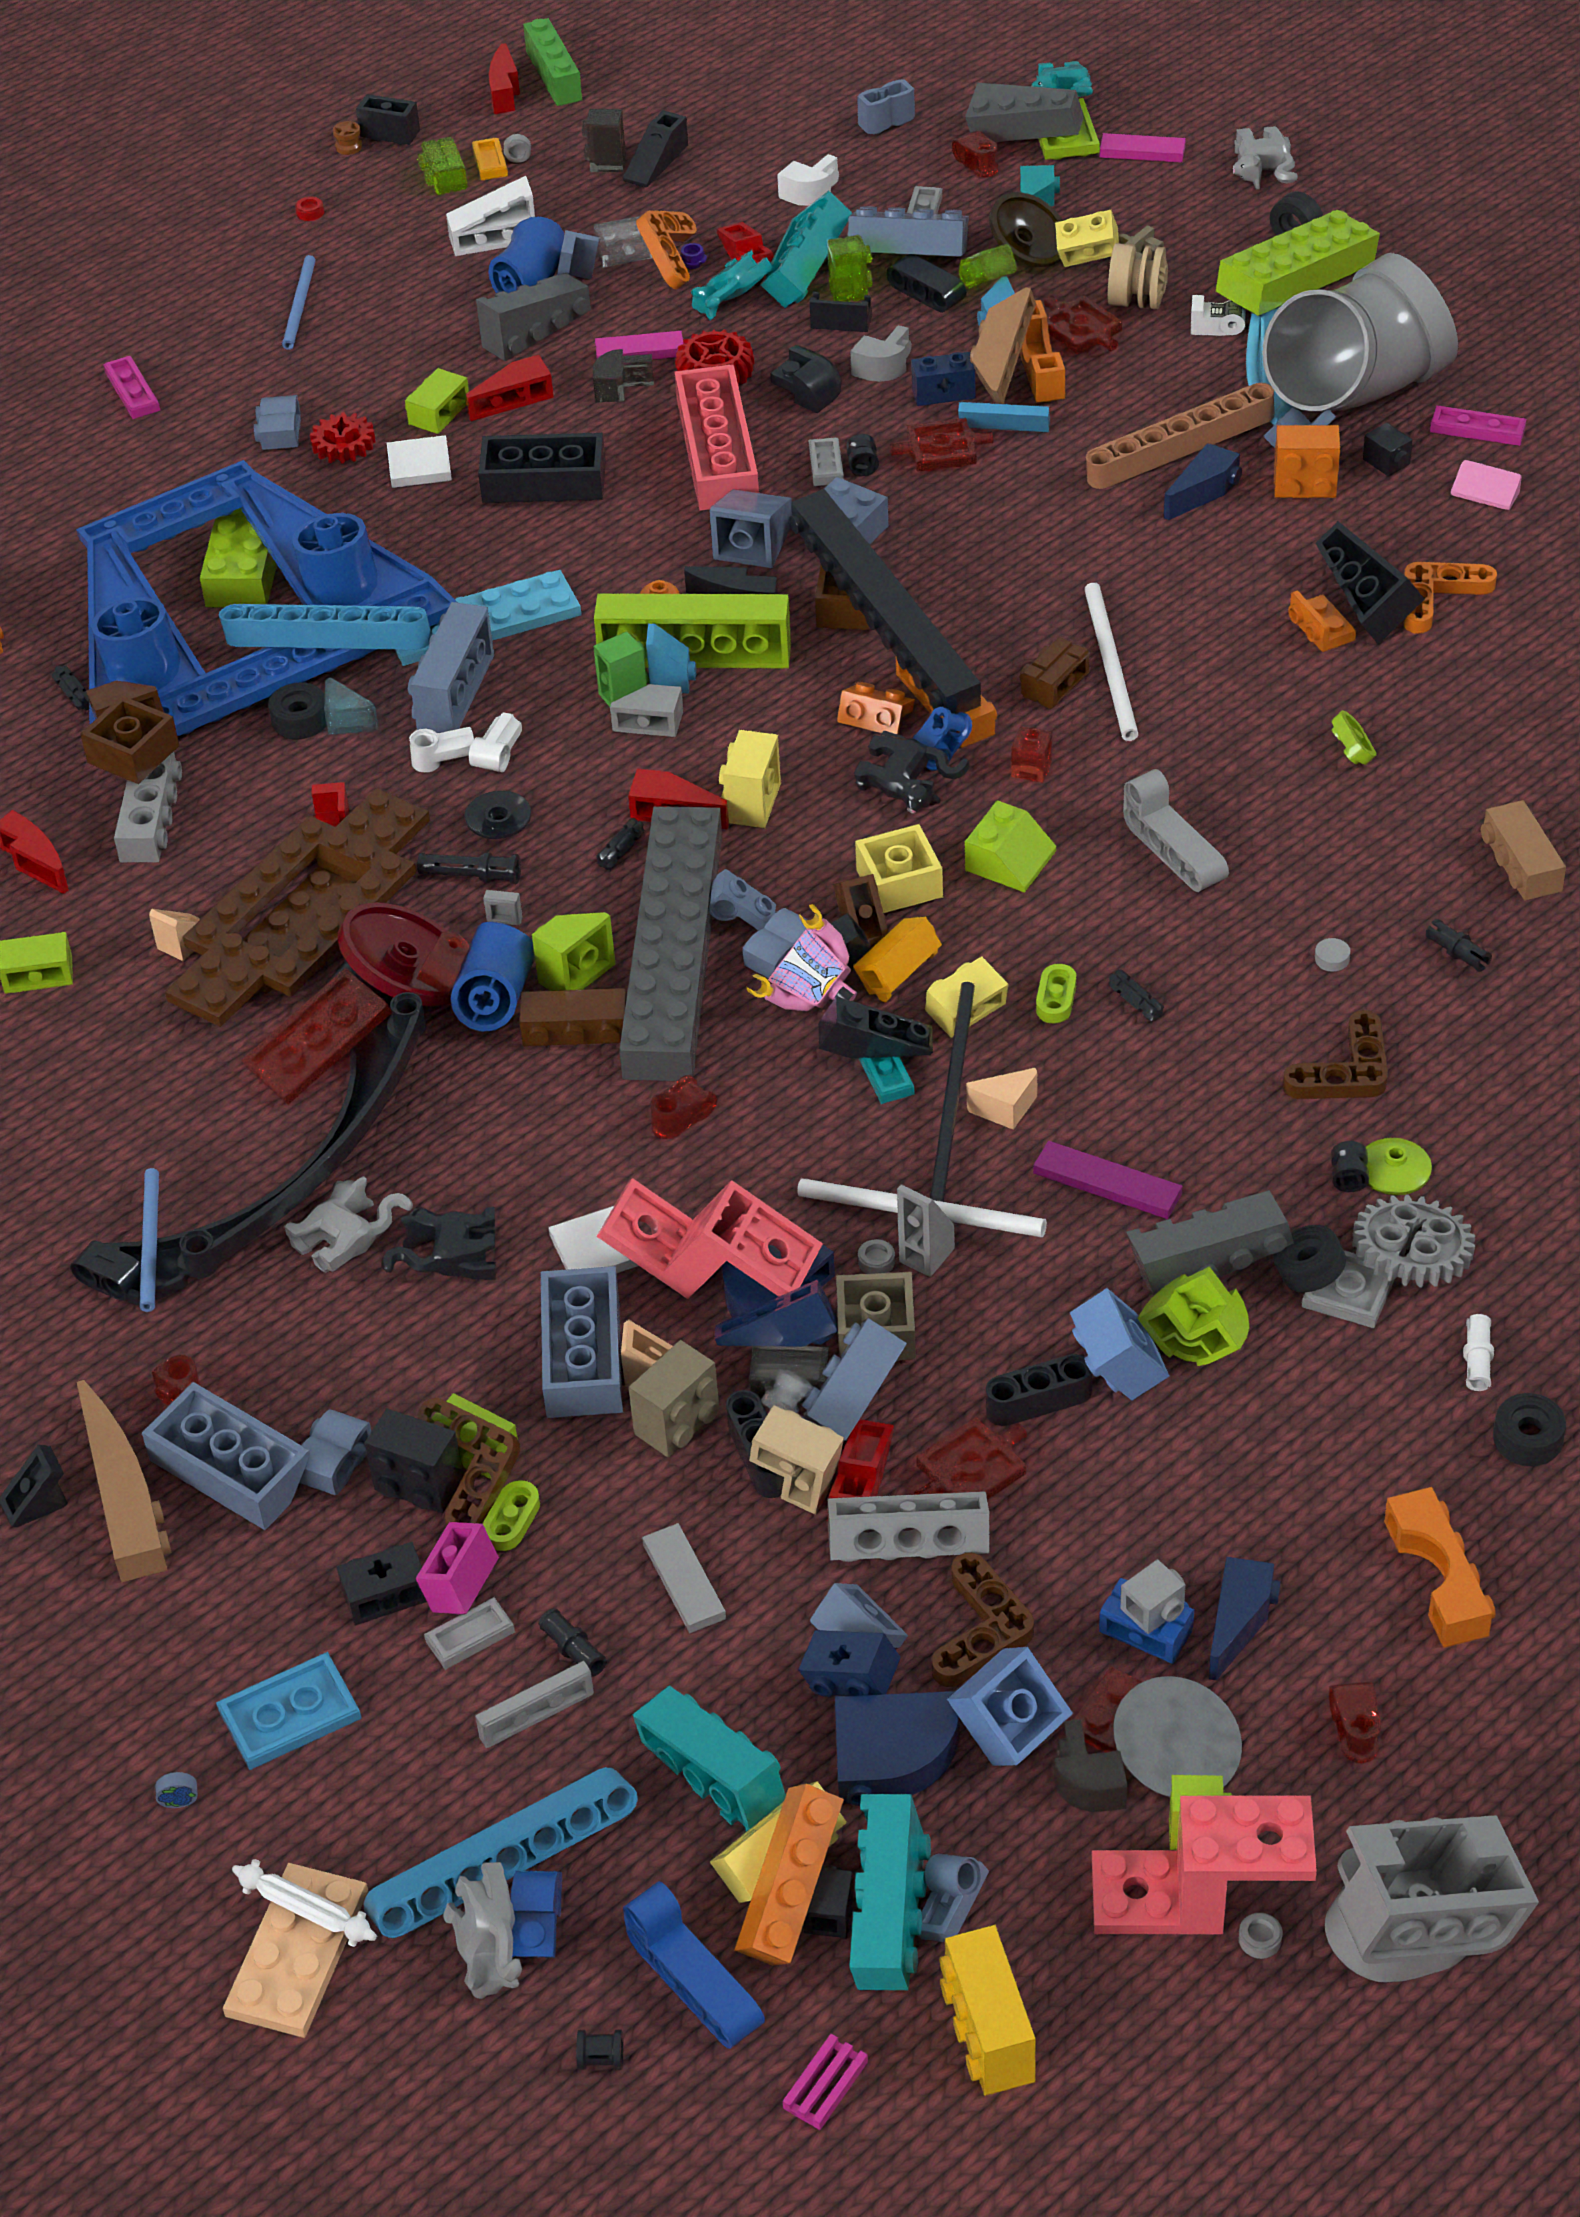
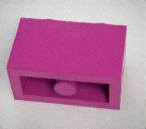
[416,1522,499,1614]

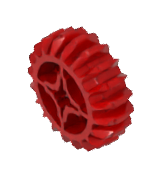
[675,329,755,387]

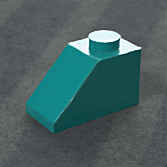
[1020,165,1060,207]

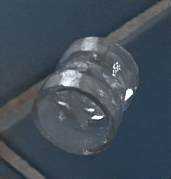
[761,1367,813,1413]

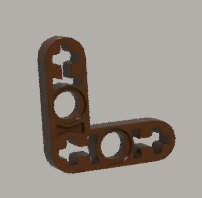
[1283,1010,1388,1099]
[418,1398,520,1525]
[932,1552,1034,1687]

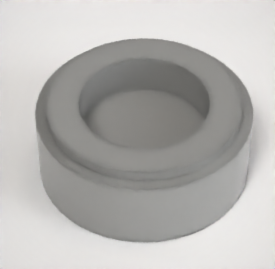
[504,134,531,163]
[1315,938,1350,971]
[858,1239,895,1274]
[1239,1913,1283,1959]

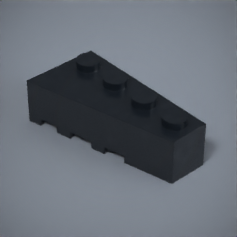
[1315,521,1425,645]

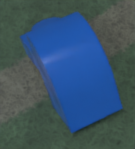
[511,1871,562,1958]

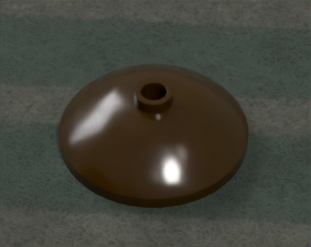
[989,192,1063,267]

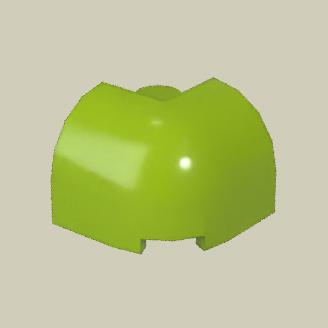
[1137,1266,1249,1366]

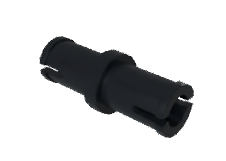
[1426,919,1492,972]
[538,1608,607,1677]

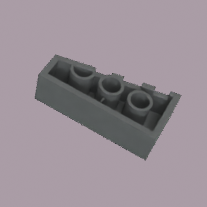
[965,82,1084,144]
[476,273,591,361]
[1126,1190,1294,1296]

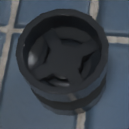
[846,434,879,477]
[1331,1141,1369,1192]

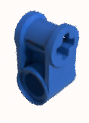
[913,707,972,771]

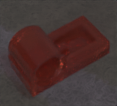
[152,1355,202,1405]

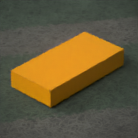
[472,138,508,180]

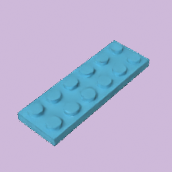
[395,570,582,666]

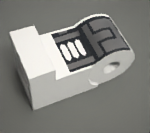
[1191,295,1246,336]

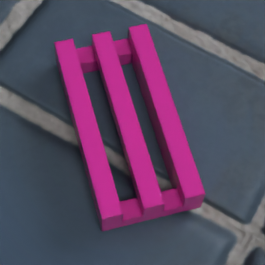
[782,2034,868,2130]

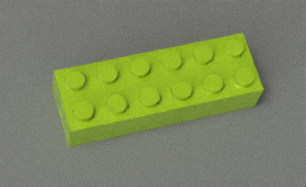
[1215,210,1380,316]
[594,594,791,668]

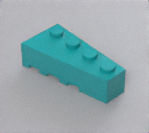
[760,190,852,308]
[632,1685,786,1832]
[850,1794,931,1990]

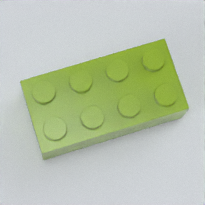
[200,508,277,607]

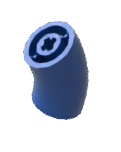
[489,217,564,293]
[451,922,535,1032]

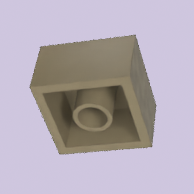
[836,1272,916,1360]
[629,1340,719,1457]

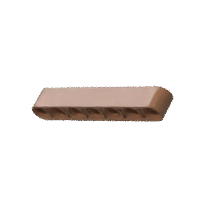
[1086,383,1275,489]

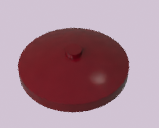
[338,902,466,1006]

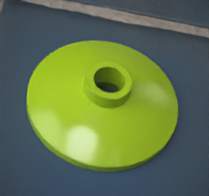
[1366,1138,1432,1195]

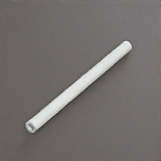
[1084,583,1138,741]
[798,1178,1047,1237]

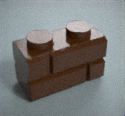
[1020,637,1090,709]

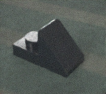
[0,1444,68,1527]

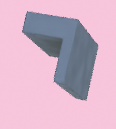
[557,230,599,279]
[810,1583,908,1648]

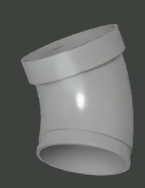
[1262,253,1458,411]

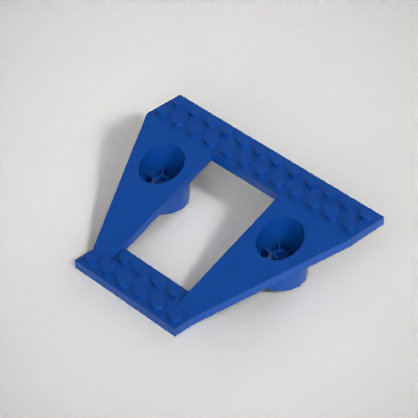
[76,460,458,736]

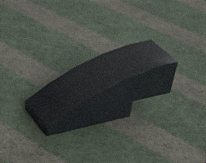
[684,566,778,594]

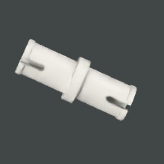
[1463,1314,1494,1391]

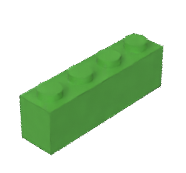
[523,18,582,106]

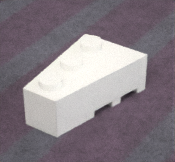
[446,176,535,256]

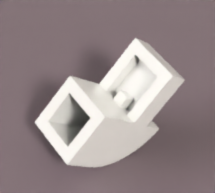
[777,154,839,206]

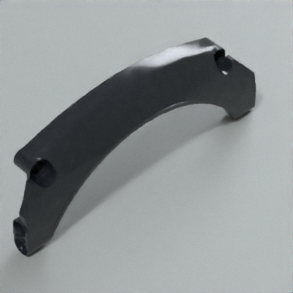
[70,960,426,1306]

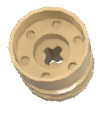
[1108,243,1168,310]

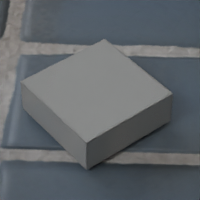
[483,890,522,925]

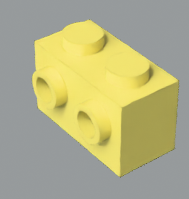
[1055,210,1119,267]
[925,956,1008,1038]

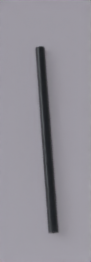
[930,982,975,1202]

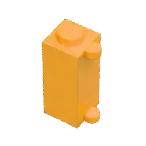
[853,917,942,1002]

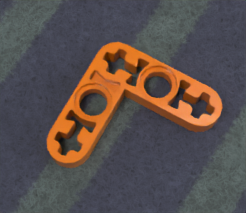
[636,210,697,289]
[1403,562,1497,634]

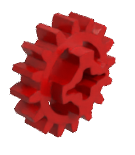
[310,412,376,464]

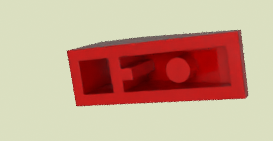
[466,355,554,421]
[628,769,729,830]

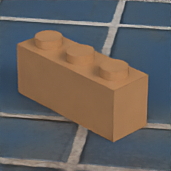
[1481,800,1566,901]

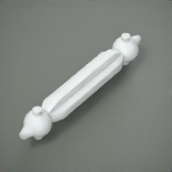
[232,1859,377,1947]

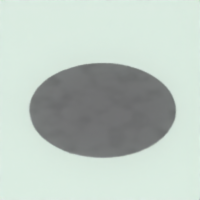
[1113,1676,1242,1797]

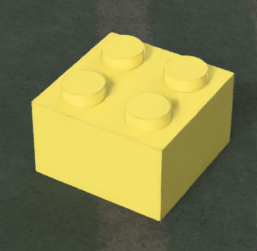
[719,730,781,828]
[855,824,943,913]

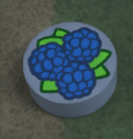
[155,1772,198,1808]

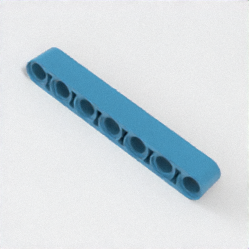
[219,604,431,650]
[364,1767,638,1938]

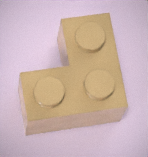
[749,1405,844,1515]

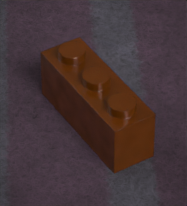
[520,988,627,1046]

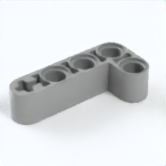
[1123,769,1229,892]

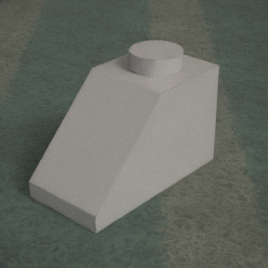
[610,684,683,737]

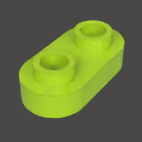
[1332,710,1376,765]
[1036,964,1076,1023]
[483,1480,540,1551]

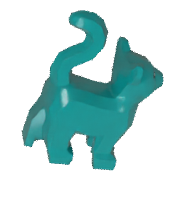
[1031,61,1093,97]
[691,250,774,320]

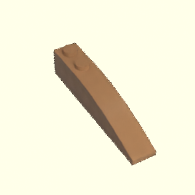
[77,1380,172,1583]

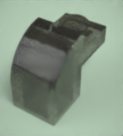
[593,349,654,403]
[1054,1719,1127,1812]

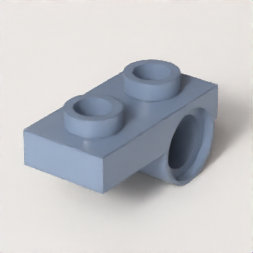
[709,869,776,930]
[918,1854,989,1942]

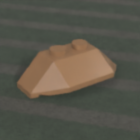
[970,287,1036,404]

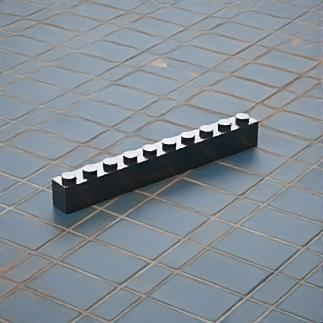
[789,489,981,714]

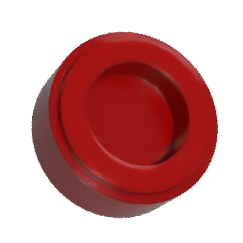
[295,197,324,221]

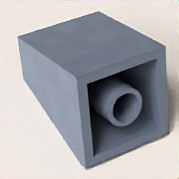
[710,489,792,568]

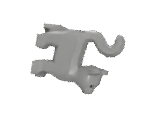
[1233,126,1298,190]
[284,1176,413,1273]
[443,1862,522,1999]

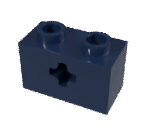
[911,352,976,406]
[798,1630,901,1697]

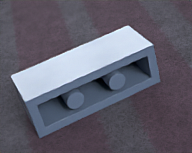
[802,1318,907,1442]

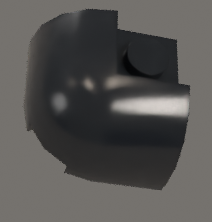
[770,345,842,414]

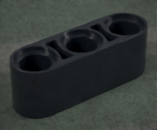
[886,254,967,313]
[986,1354,1092,1426]
[726,1390,784,1498]

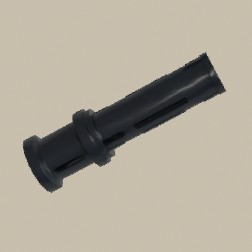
[417,852,521,885]

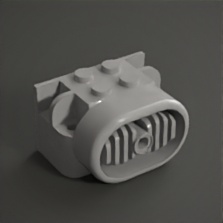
[1325,1815,1539,1982]

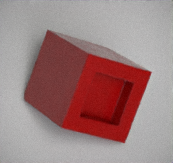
[312,782,349,827]

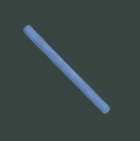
[282,255,316,350]
[140,1168,159,1312]

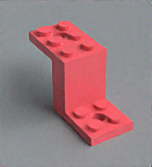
[597,1178,823,1299]
[1092,1796,1317,1934]

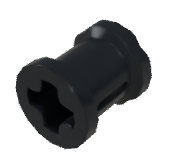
[576,2030,624,2070]

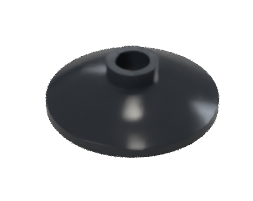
[465,791,531,839]

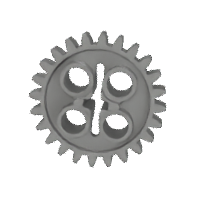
[1352,1195,1475,1287]

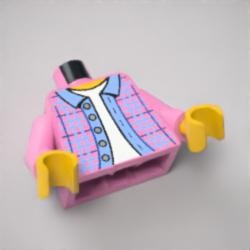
[747,904,857,1011]

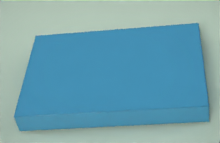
[216,1652,362,1770]

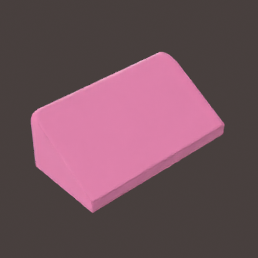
[1451,460,1522,510]

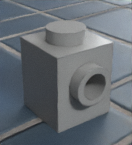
[1120,1559,1185,1634]

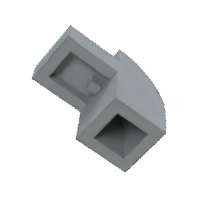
[850,325,912,382]

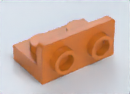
[1288,590,1356,652]

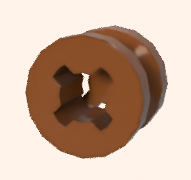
[333,121,362,155]

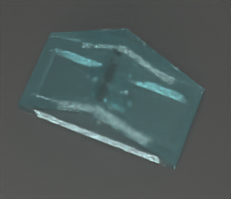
[324,677,378,735]

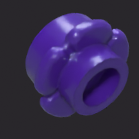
[681,243,707,269]

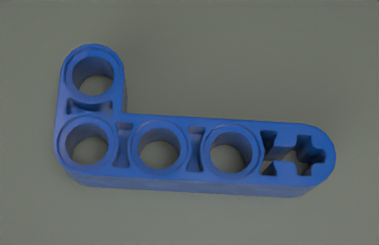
[623,1881,765,2049]

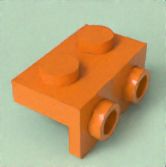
[837,682,915,734]

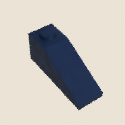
[1164,443,1242,520]
[714,1279,838,1347]
[1209,1557,1281,1680]

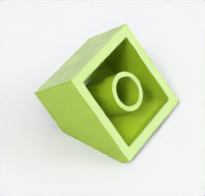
[965,800,1056,893]
[532,912,616,991]

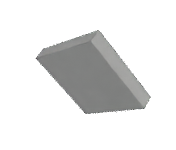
[1302,1251,1395,1328]

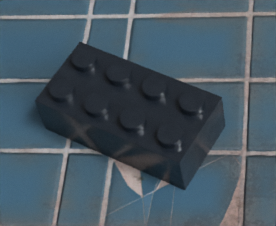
[478,433,606,503]

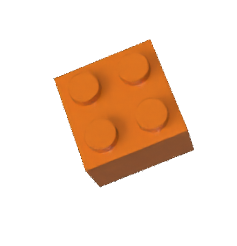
[1274,425,1340,498]

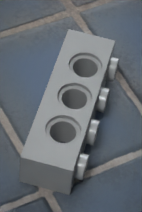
[114,752,182,862]
[828,1492,989,1562]

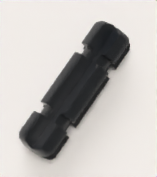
[52,665,89,711]
[596,818,645,870]
[1109,969,1164,1021]

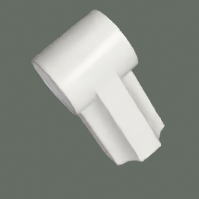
[469,712,522,772]
[409,727,474,772]

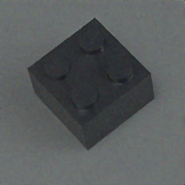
[365,1408,464,1513]

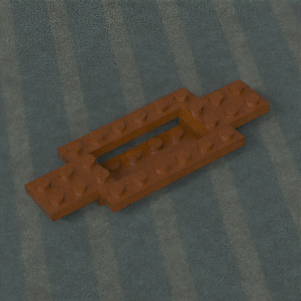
[165,788,430,1027]

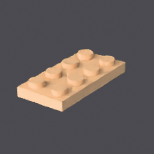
[223,1863,368,2038]

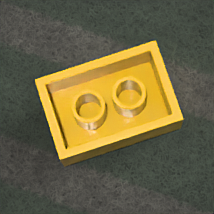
[939,1925,1036,2096]

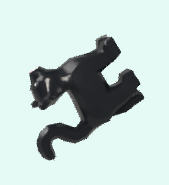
[854,731,970,813]
[381,1206,496,1280]

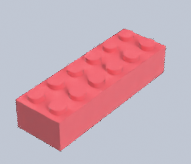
[675,365,759,511]

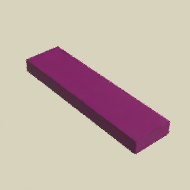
[1033,1140,1183,1219]

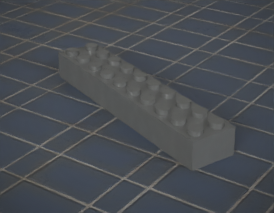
[619,807,722,1081]

